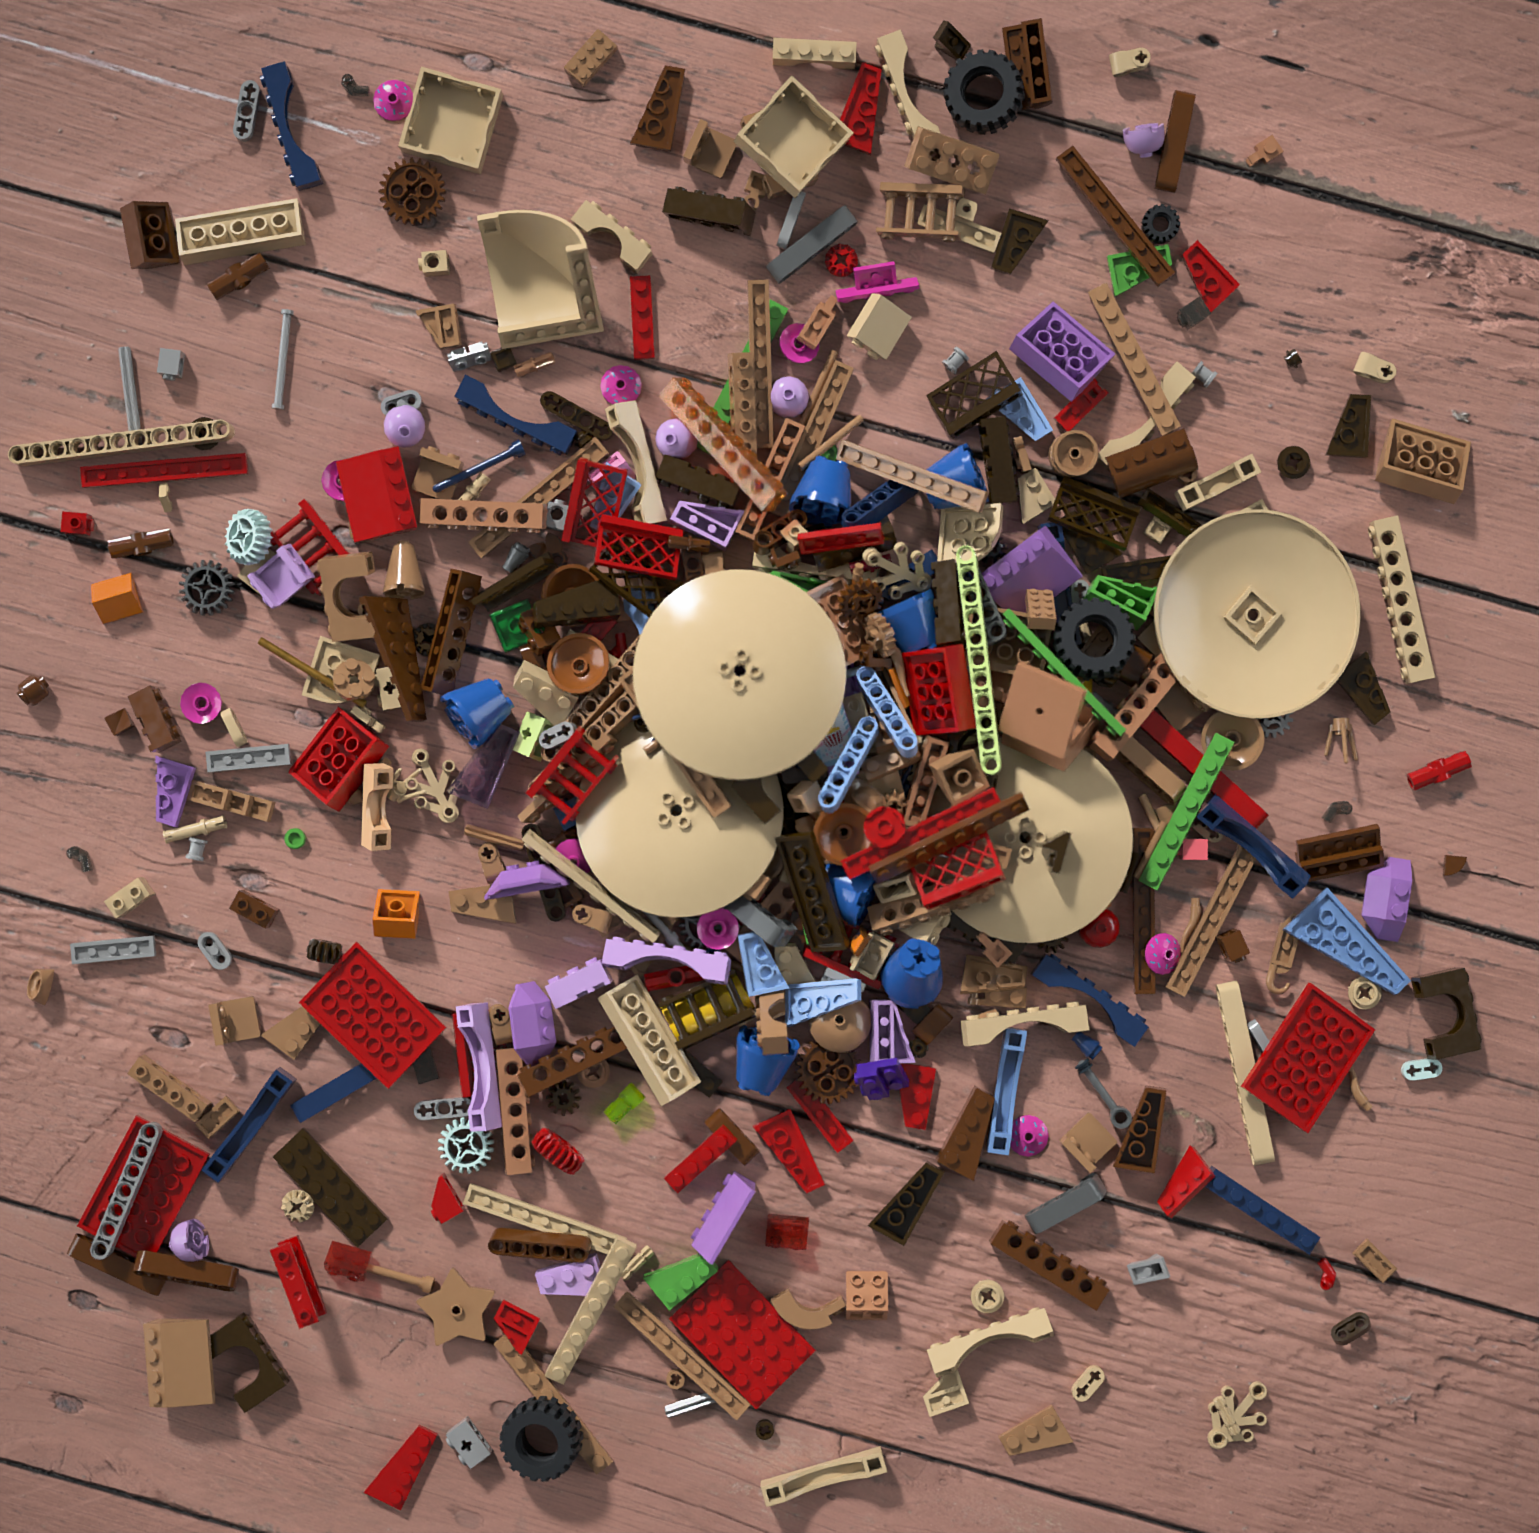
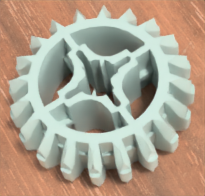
[224,509,273,565]
[438,1117,494,1174]

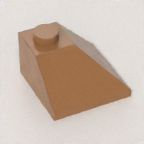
[929,749,990,806]

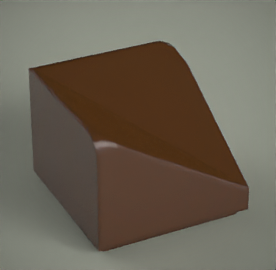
[104,708,135,736]

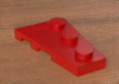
[1181,240,1240,314]
[899,1063,936,1130]
[1157,1145,1215,1218]

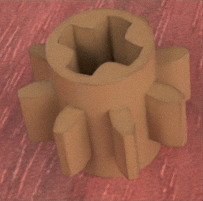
[885,789,908,814]

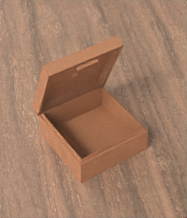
[998,661,1100,772]

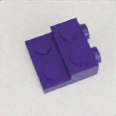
[854,1058,909,1100]

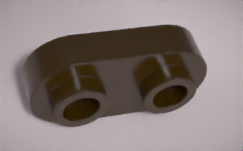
[1331,1312,1371,1346]

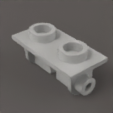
[447,341,492,372]

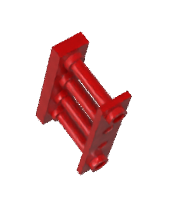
[270,499,350,596]
[525,726,619,825]
[803,919,899,990]
[270,1235,327,1329]

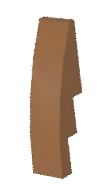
[187,780,276,822]

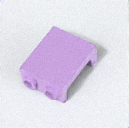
[247,544,315,609]

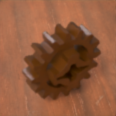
[837,577,884,621]

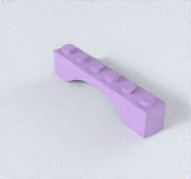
[602,937,731,985]
[456,1002,502,1131]

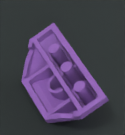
[1361,857,1412,942]
[484,861,570,900]
[508,981,556,1066]

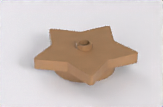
[416,1267,495,1346]

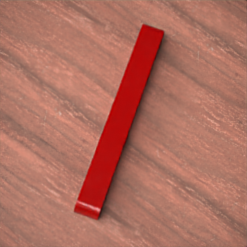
[1125,694,1269,829]

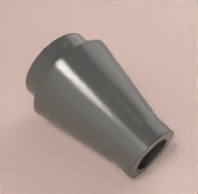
[503,541,530,573]

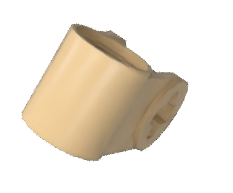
[1109,48,1150,77]
[1353,352,1396,384]

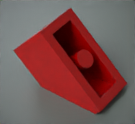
[431,1173,465,1224]

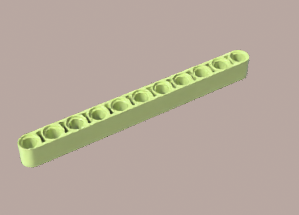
[956,545,1002,775]

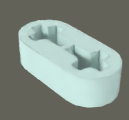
[1401,1058,1442,1080]

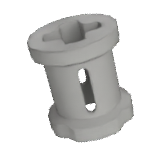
[942,347,969,374]
[1191,361,1218,388]
[185,837,208,861]

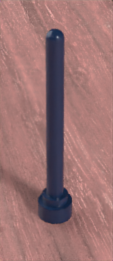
[433,439,526,493]

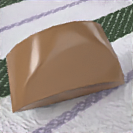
[27,969,54,1006]

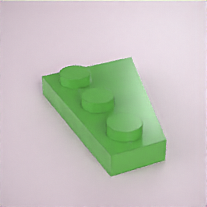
[1107,244,1172,298]

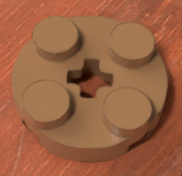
[333,658,375,701]

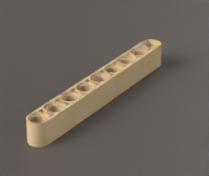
[1216,980,1275,1166]

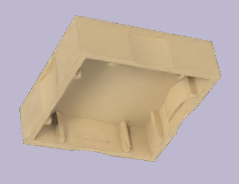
[398,67,503,174]
[734,76,854,198]

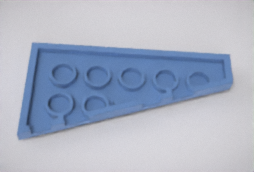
[1282,888,1411,995]

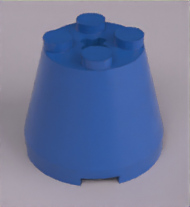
[926,443,989,510]
[789,456,852,528]
[877,589,938,653]
[440,678,514,749]
[824,864,876,927]
[880,939,943,1009]
[736,1024,800,1096]

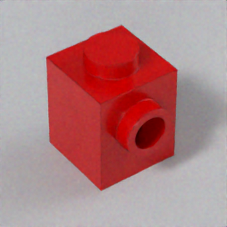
[60,511,94,536]

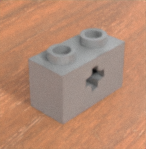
[446,1416,493,1469]

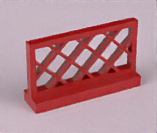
[561,457,628,548]
[594,514,683,580]
[910,831,1006,911]
[452,1009,512,1098]

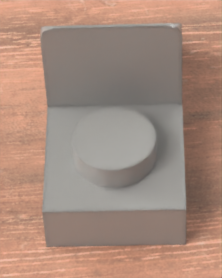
[1127,1254,1171,1285]

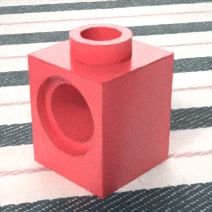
[1177,839,1208,860]

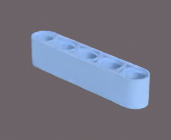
[856,666,918,758]
[818,716,879,813]

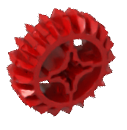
[532,1128,585,1175]

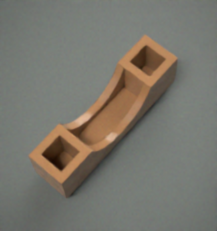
[755,990,788,1055]

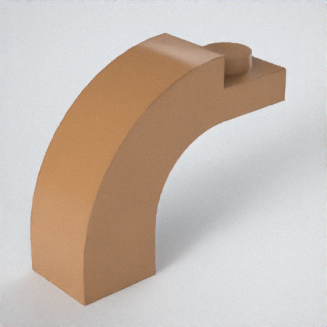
[771,1288,846,1329]

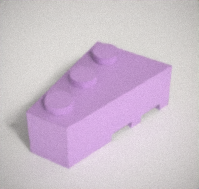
[670,501,744,551]
[545,957,613,1009]
[869,999,916,1063]
[535,1252,601,1296]

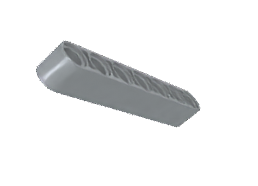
[90,1122,163,1260]

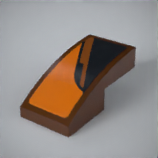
[850,925,872,957]

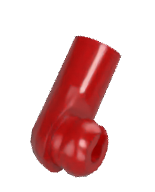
[608,633,627,659]
[1317,1258,1336,1291]

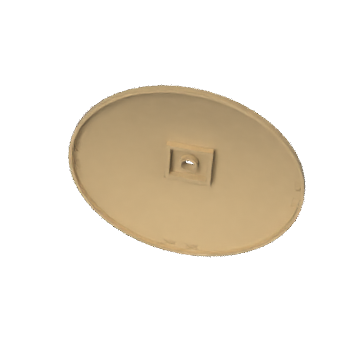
[1154,510,1360,718]
[633,569,846,780]
[576,720,784,918]
[927,737,1133,943]

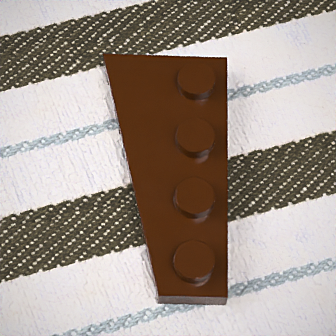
[630,65,685,152]

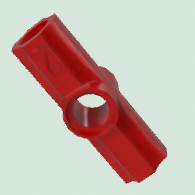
[1406,751,1472,790]
[644,965,704,992]

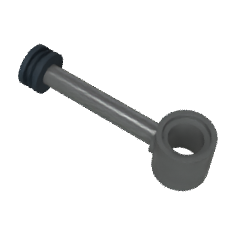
[1075,1058,1132,1129]

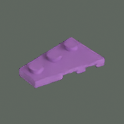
[155,756,196,827]

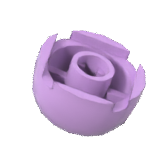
[1123,123,1165,158]
[771,376,809,418]
[384,405,425,448]
[655,418,698,459]
[169,1218,209,1262]

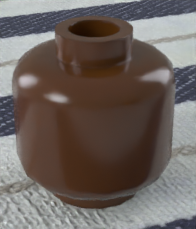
[17,675,49,706]

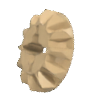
[1348,976,1382,1009]
[281,1190,314,1223]
[971,1279,1004,1313]

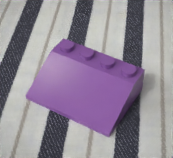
[1009,302,1115,402]
[980,526,1083,613]
[691,1171,756,1265]

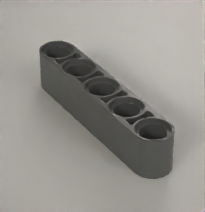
[766,205,858,284]

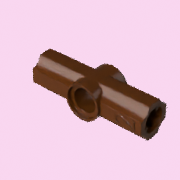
[207,252,270,300]
[108,529,174,559]

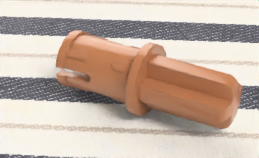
[514,352,555,378]

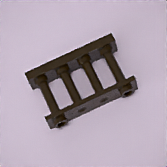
[658,969,756,1052]

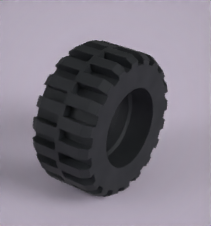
[943,49,1025,135]
[1052,598,1136,682]
[499,1396,583,1482]

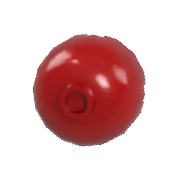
[1078,908,1120,948]

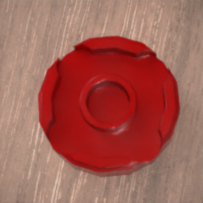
[864,806,906,849]

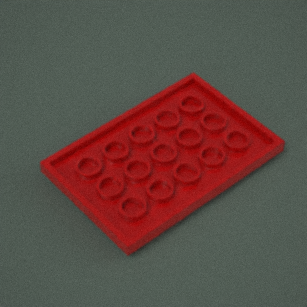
[298,942,447,1089]
[1240,983,1376,1133]
[77,1115,210,1258]
[669,1260,816,1409]

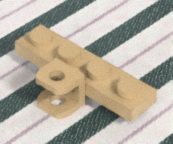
[917,198,1002,253]

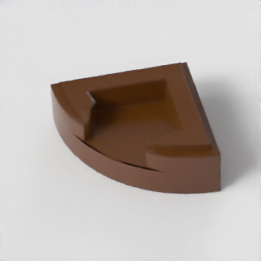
[1443,855,1467,876]

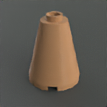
[383,540,425,600]

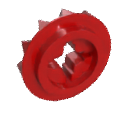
[825,243,858,277]

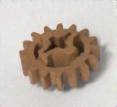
[863,613,896,658]

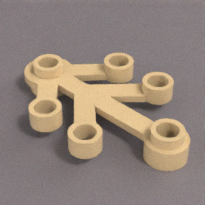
[863,542,932,600]
[405,749,464,823]
[1207,1381,1267,1449]

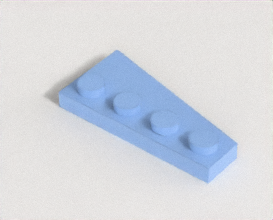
[785,979,861,1027]

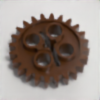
[378,157,447,226]
[794,1041,861,1104]

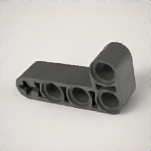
[964,568,1007,647]
[725,896,797,947]
[1025,1172,1107,1234]

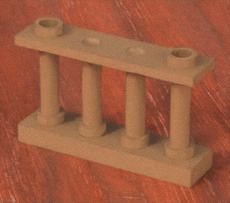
[876,182,965,243]

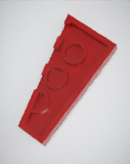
[840,62,882,156]
[753,1108,825,1193]
[363,1425,438,1511]

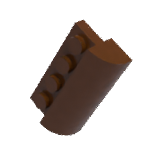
[1002,18,1053,110]
[1105,428,1198,499]
[1295,824,1384,882]

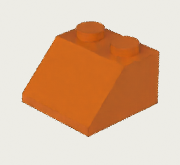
[372,889,420,939]

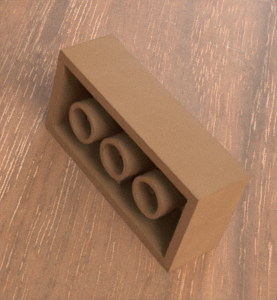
[904,126,1000,195]

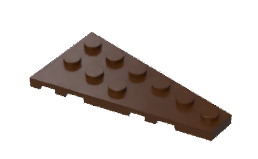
[359,596,427,722]

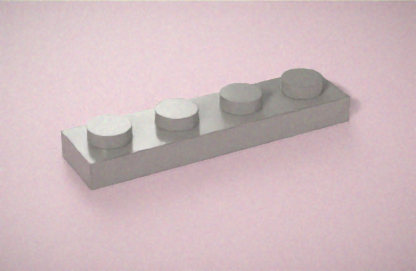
[206,744,291,772]
[70,935,156,964]

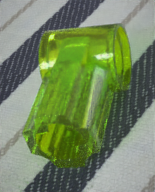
[604,1082,646,1124]

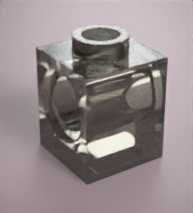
[1176,296,1211,331]

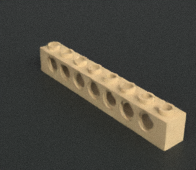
[1368,515,1435,684]

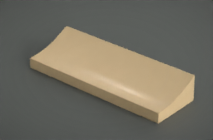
[175,198,306,265]
[598,974,701,1106]

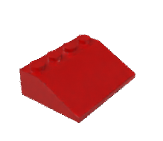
[336,446,417,543]
[901,644,976,736]
[288,706,390,812]

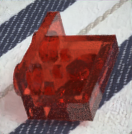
[765,1214,809,1250]
[324,1241,372,1282]

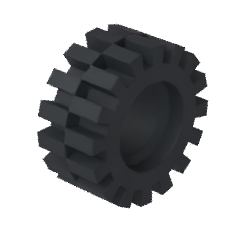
[1141,204,1180,244]

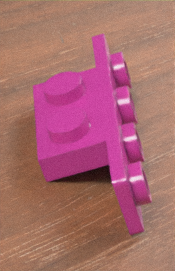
[835,261,919,303]

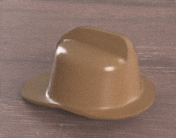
[843,778,887,813]

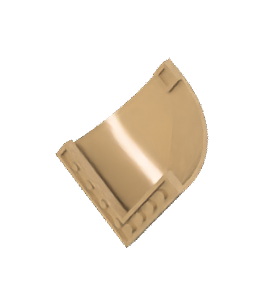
[477,210,604,349]

